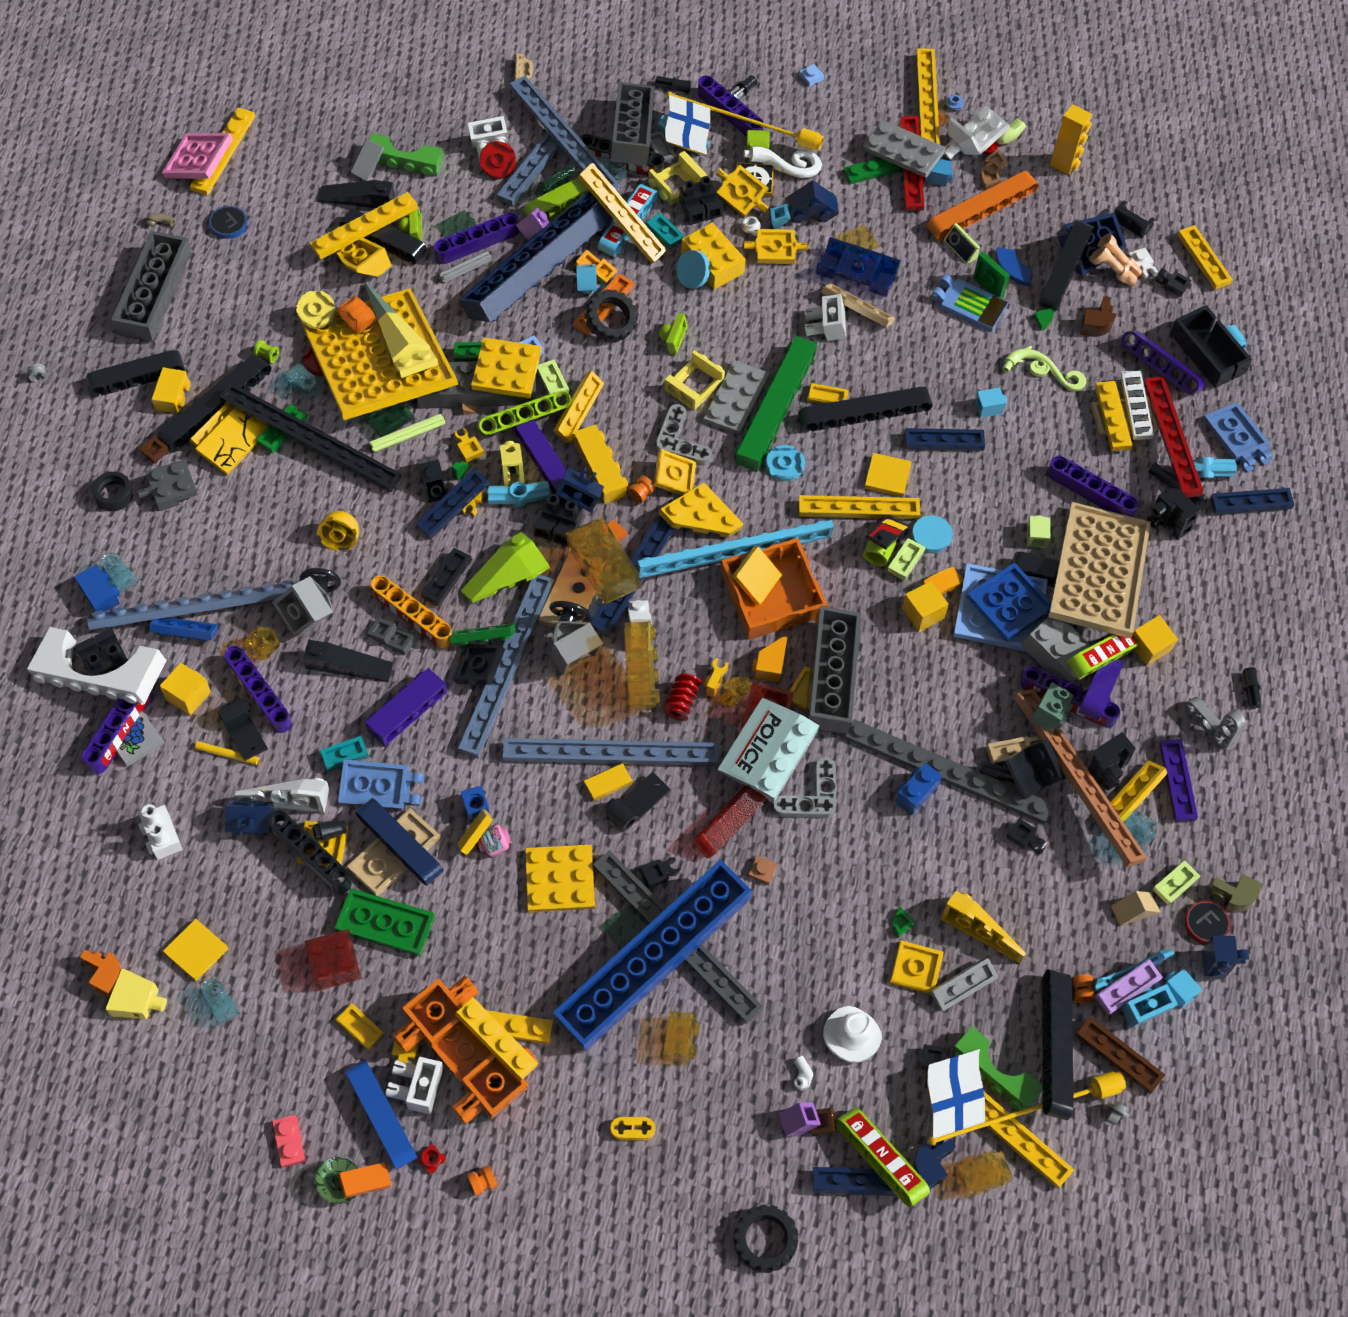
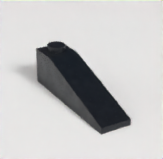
[318,180,395,209]
[303,639,393,682]

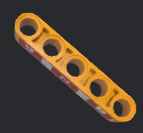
[371,576,452,648]

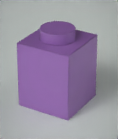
[516,207,549,240]
[779,1102,821,1136]

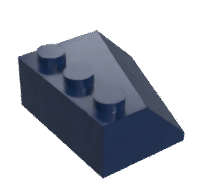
[1056,212,1127,277]

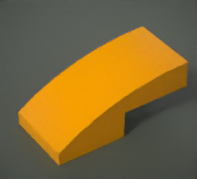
[574,250,618,284]
[922,567,964,595]

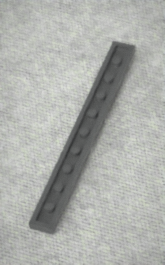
[845,719,1053,824]
[593,850,763,1024]

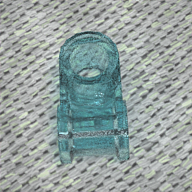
[283,363,320,399]
[102,553,138,594]
[202,979,241,1026]

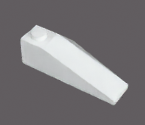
[235,778,329,813]

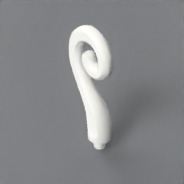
[743,147,822,178]

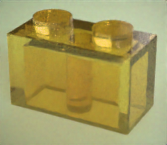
[663,1010,700,1065]
[955,1151,1013,1199]

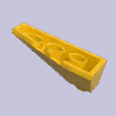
[334,226,392,277]
[941,891,1025,963]

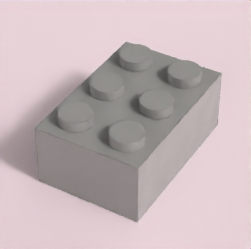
[1021,617,1091,683]

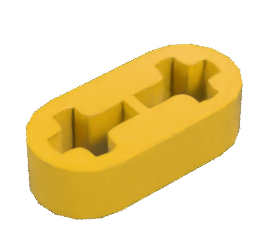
[610,1117,655,1141]

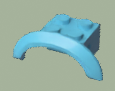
[1094,950,1178,1028]

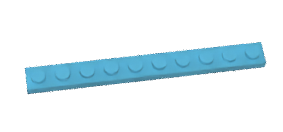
[636,520,834,578]

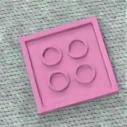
[162,133,233,179]

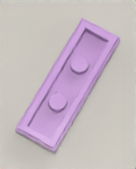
[1095,959,1163,1015]

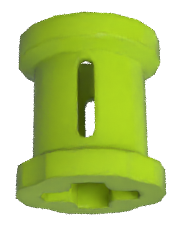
[253,340,279,363]

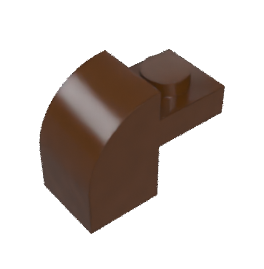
[1081,296,1116,337]

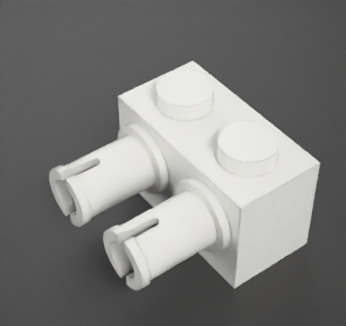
[468,116,508,162]
[805,294,846,341]
[138,804,183,860]
[386,1057,443,1115]

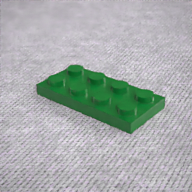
[334,888,436,957]

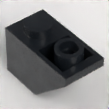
[417,455,447,503]

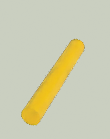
[195,741,259,765]

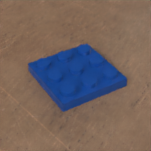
[966,563,1051,642]

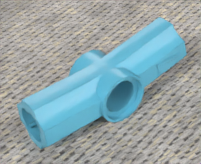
[1173,457,1237,478]
[488,481,550,507]

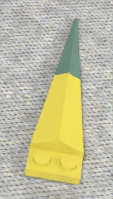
[364,283,438,378]

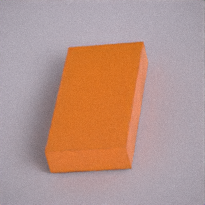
[338,1162,391,1198]

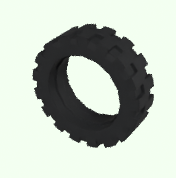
[585,289,638,342]
[734,1204,798,1273]

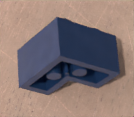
[785,180,839,223]

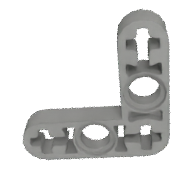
[656,404,712,465]
[1185,697,1246,750]
[773,757,837,818]

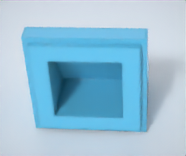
[770,203,790,229]

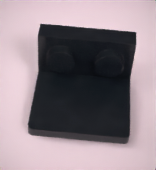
[1005,739,1066,799]

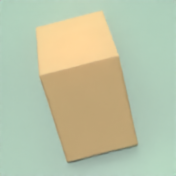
[1111,891,1160,926]

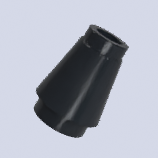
[312,820,347,843]

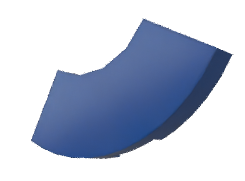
[996,247,1032,286]

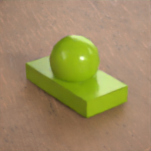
[397,209,422,241]
[659,313,688,355]

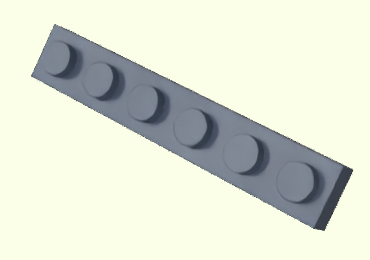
[496,132,561,206]

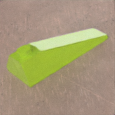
[461,532,550,603]

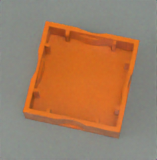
[720,538,828,640]

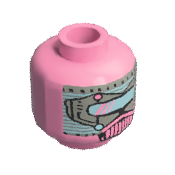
[477,824,512,857]

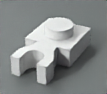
[1127,248,1158,280]

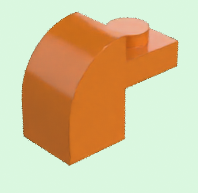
[80,950,123,998]

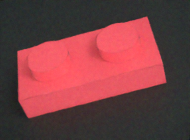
[273,1115,306,1168]

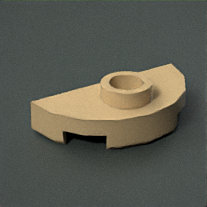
[515,53,533,80]

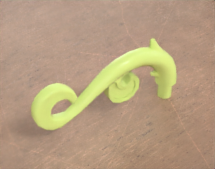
[1002,346,1086,392]

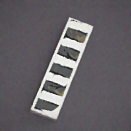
[1120,371,1154,440]

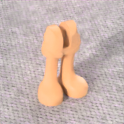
[1089,234,1142,287]

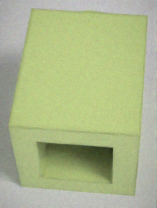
[1027,516,1050,548]

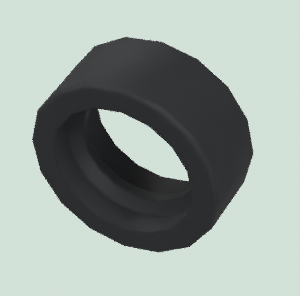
[92,471,133,511]

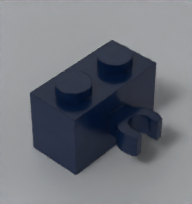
[555,467,604,513]
[225,801,274,836]
[1202,935,1249,980]

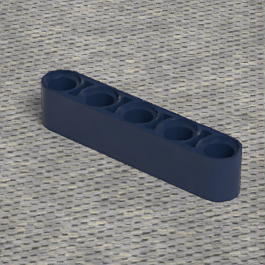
[355,798,444,886]

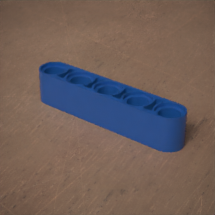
[345,1059,418,1170]

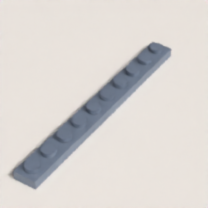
[510,76,620,191]
[458,575,554,759]
[87,580,298,630]
[503,738,719,766]

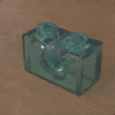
[1109,809,1157,855]

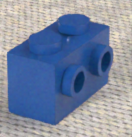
[896,763,942,815]

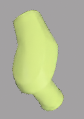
[996,118,1026,144]

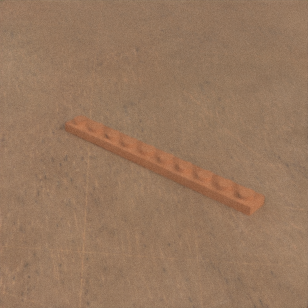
[1014,689,1147,867]

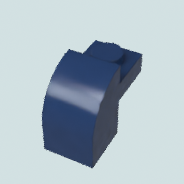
[913,1139,956,1189]

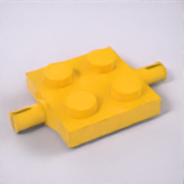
[715,165,769,217]
[744,229,808,264]

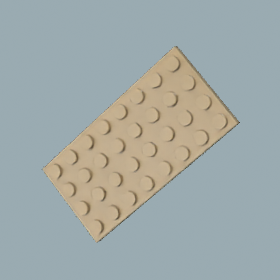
[1048,502,1151,639]

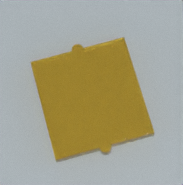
[836,224,880,259]

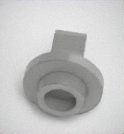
[1107,1101,1130,1125]

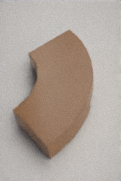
[980,150,1008,190]

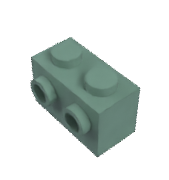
[1030,682,1074,733]

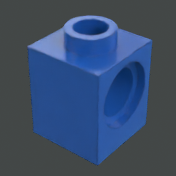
[460,785,490,822]

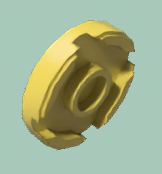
[296,291,336,329]

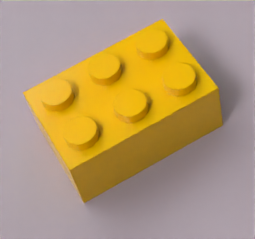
[681,222,746,290]

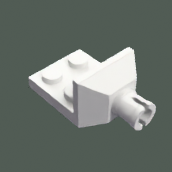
[944,105,1010,160]

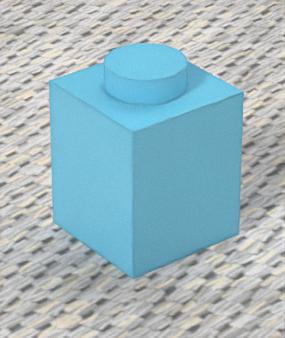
[577,264,597,294]
[975,387,1007,418]
[1165,969,1202,1009]

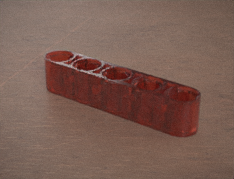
[692,785,768,859]

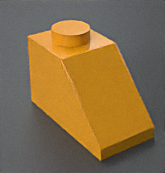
[752,637,787,683]

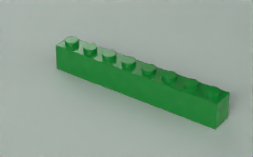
[734,336,818,472]

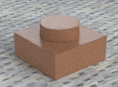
[748,856,777,885]

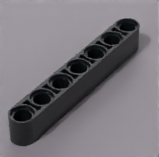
[157,354,272,452]
[798,386,933,433]
[1042,969,1074,1120]

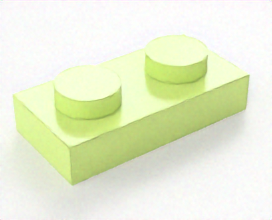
[537,360,569,398]
[887,538,926,581]
[1153,860,1201,906]

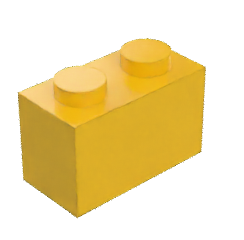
[152,368,191,414]

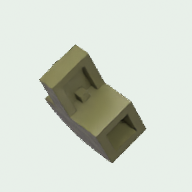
[1207,874,1264,913]

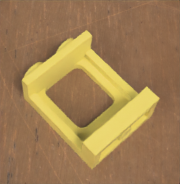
[648,151,707,205]
[664,350,725,411]

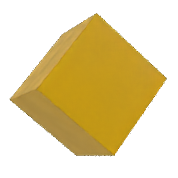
[902,581,949,632]
[1133,615,1179,666]
[160,662,211,716]

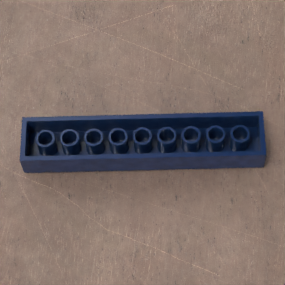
[458,190,614,322]

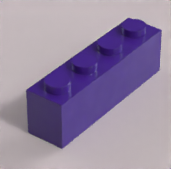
[365,668,447,747]

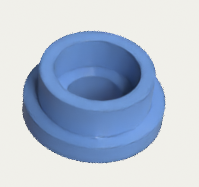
[946,95,964,111]

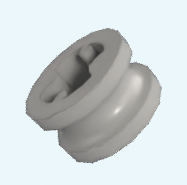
[27,364,47,382]

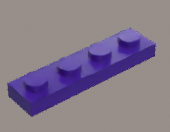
[1159,739,1198,822]

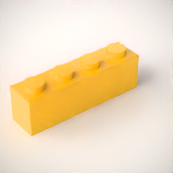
[1050,104,1092,175]
[574,424,629,504]

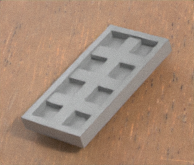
[863,120,945,178]
[704,360,770,435]

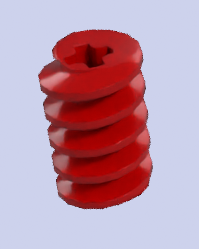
[664,673,702,721]

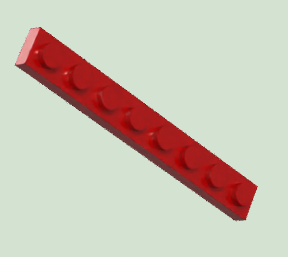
[1144,376,1203,497]

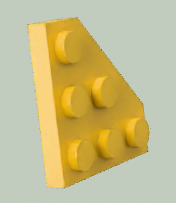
[659,483,744,538]

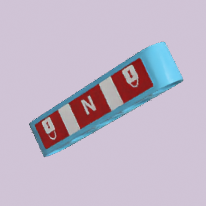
[598,184,658,258]

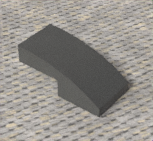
[367,617,417,655]

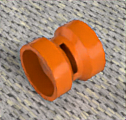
[627,475,656,504]
[1072,974,1096,1003]
[467,1164,498,1196]

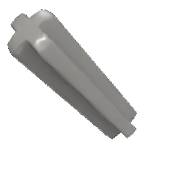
[439,251,492,283]

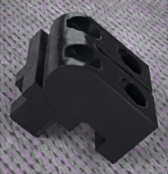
[678,176,723,225]
[1147,488,1201,540]
[533,493,583,547]
[74,628,128,676]
[1088,732,1136,791]

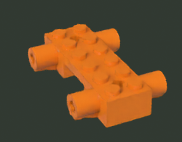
[392,975,538,1125]

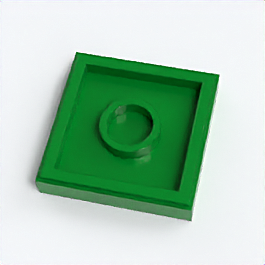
[973,251,1010,299]

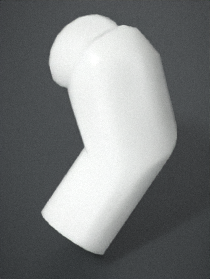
[793,1056,813,1091]

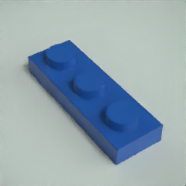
[150,617,218,641]

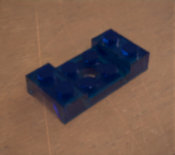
[816,237,901,297]

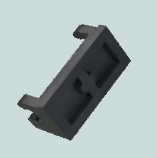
[1114,200,1155,238]

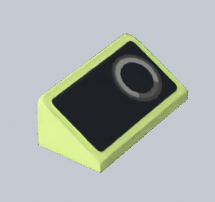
[944,223,980,264]

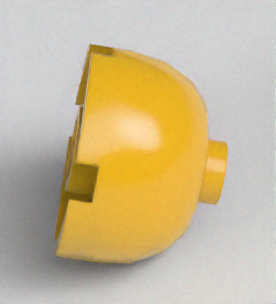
[317,511,360,551]

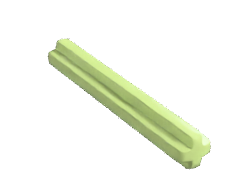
[370,414,445,452]

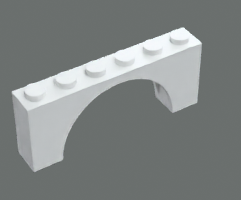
[27,627,166,704]

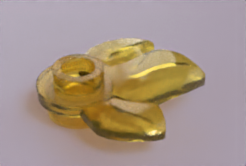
[715,677,753,708]

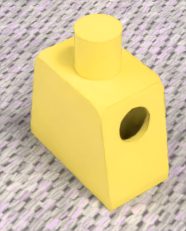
[500,441,524,486]
[106,969,167,1020]

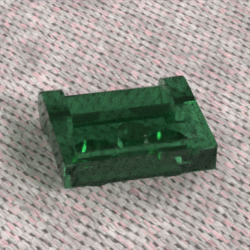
[535,163,576,197]
[361,402,414,438]

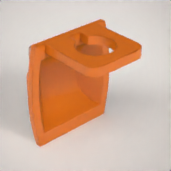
[335,295,377,334]

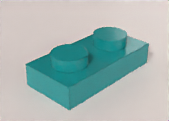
[646,213,684,249]
[320,736,369,772]

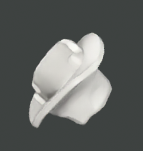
[823,1006,882,1063]

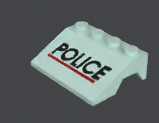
[718,698,819,803]

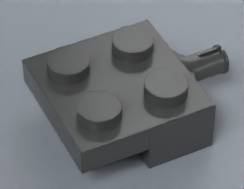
[137,459,198,511]

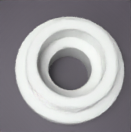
[742,217,760,234]

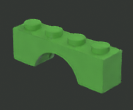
[369,133,444,177]
[952,1026,1042,1111]

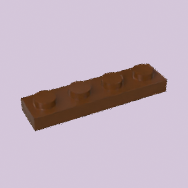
[1075,1017,1165,1095]

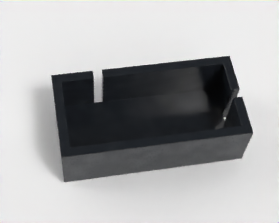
[1170,305,1253,388]

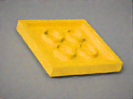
[471,337,542,398]
[526,845,595,913]

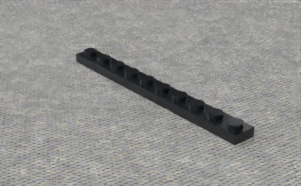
[219,382,402,492]

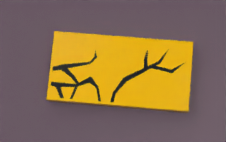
[196,409,268,475]

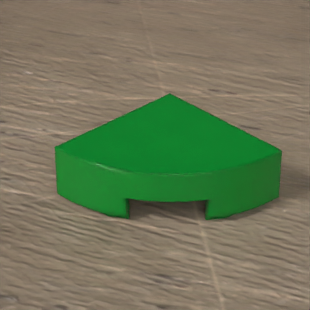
[1034,308,1054,331]
[451,461,470,480]
[892,907,915,938]

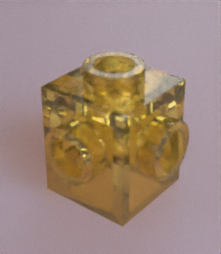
[243,626,280,660]

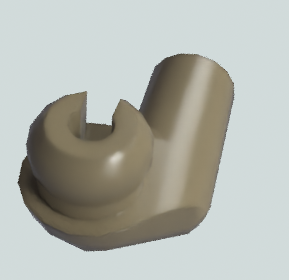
[146,213,176,227]

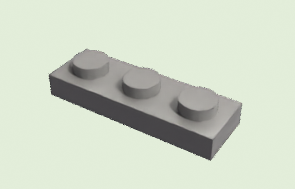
[930,957,999,1011]

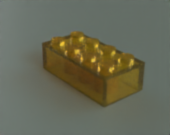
[565,517,641,605]
[623,621,660,710]

